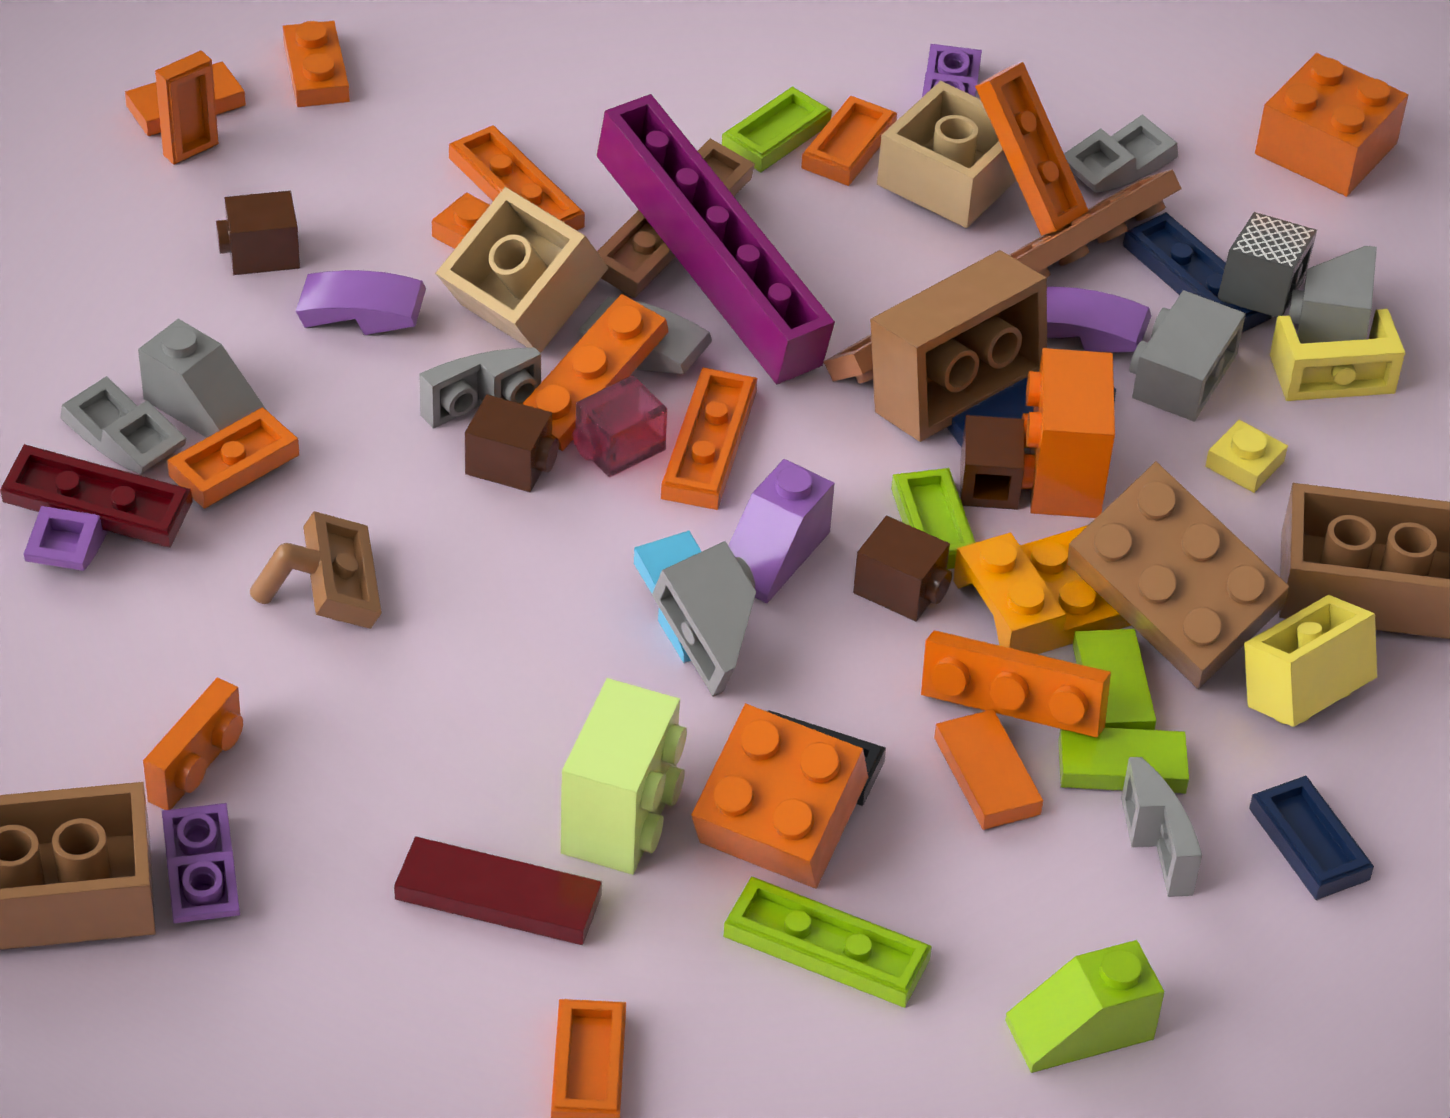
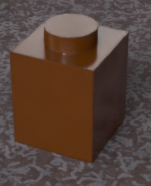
[216,190,300,275]
[465,394,559,493]
[960,415,1024,510]
[853,515,952,622]

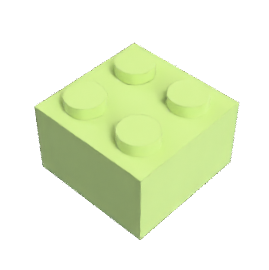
[561,678,687,875]

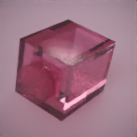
[573,375,667,478]

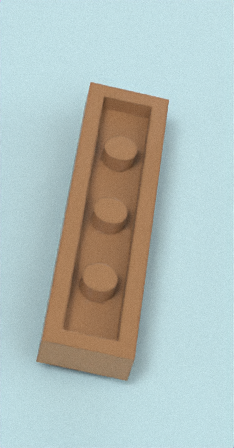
[597,138,755,298]

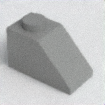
[1289,246,1377,344]
[138,318,266,438]
[652,541,756,697]

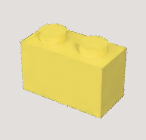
[1244,595,1377,727]

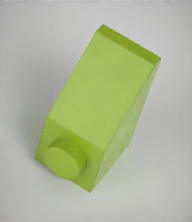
[1005,940,1165,1073]

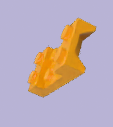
[953,525,1131,654]

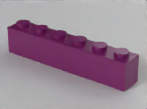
[597,94,835,385]

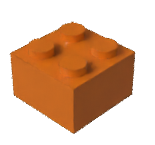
[1255,53,1409,197]
[1021,348,1115,518]
[691,703,868,889]

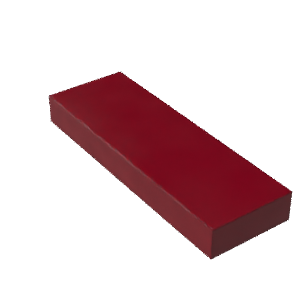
[0,444,193,548]
[394,836,602,945]

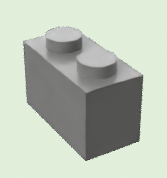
[1129,290,1246,422]

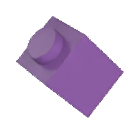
[728,459,835,603]

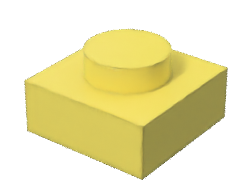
[1205,419,1288,493]

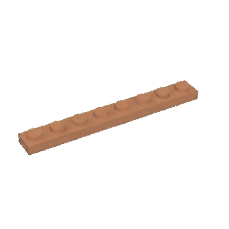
[823,169,1182,384]

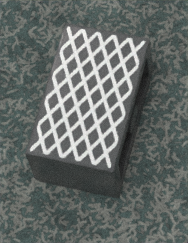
[1218,212,1317,317]

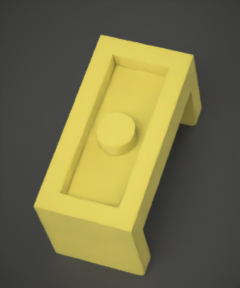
[1269,309,1405,401]

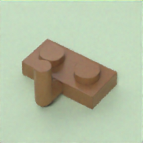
[250,511,382,629]

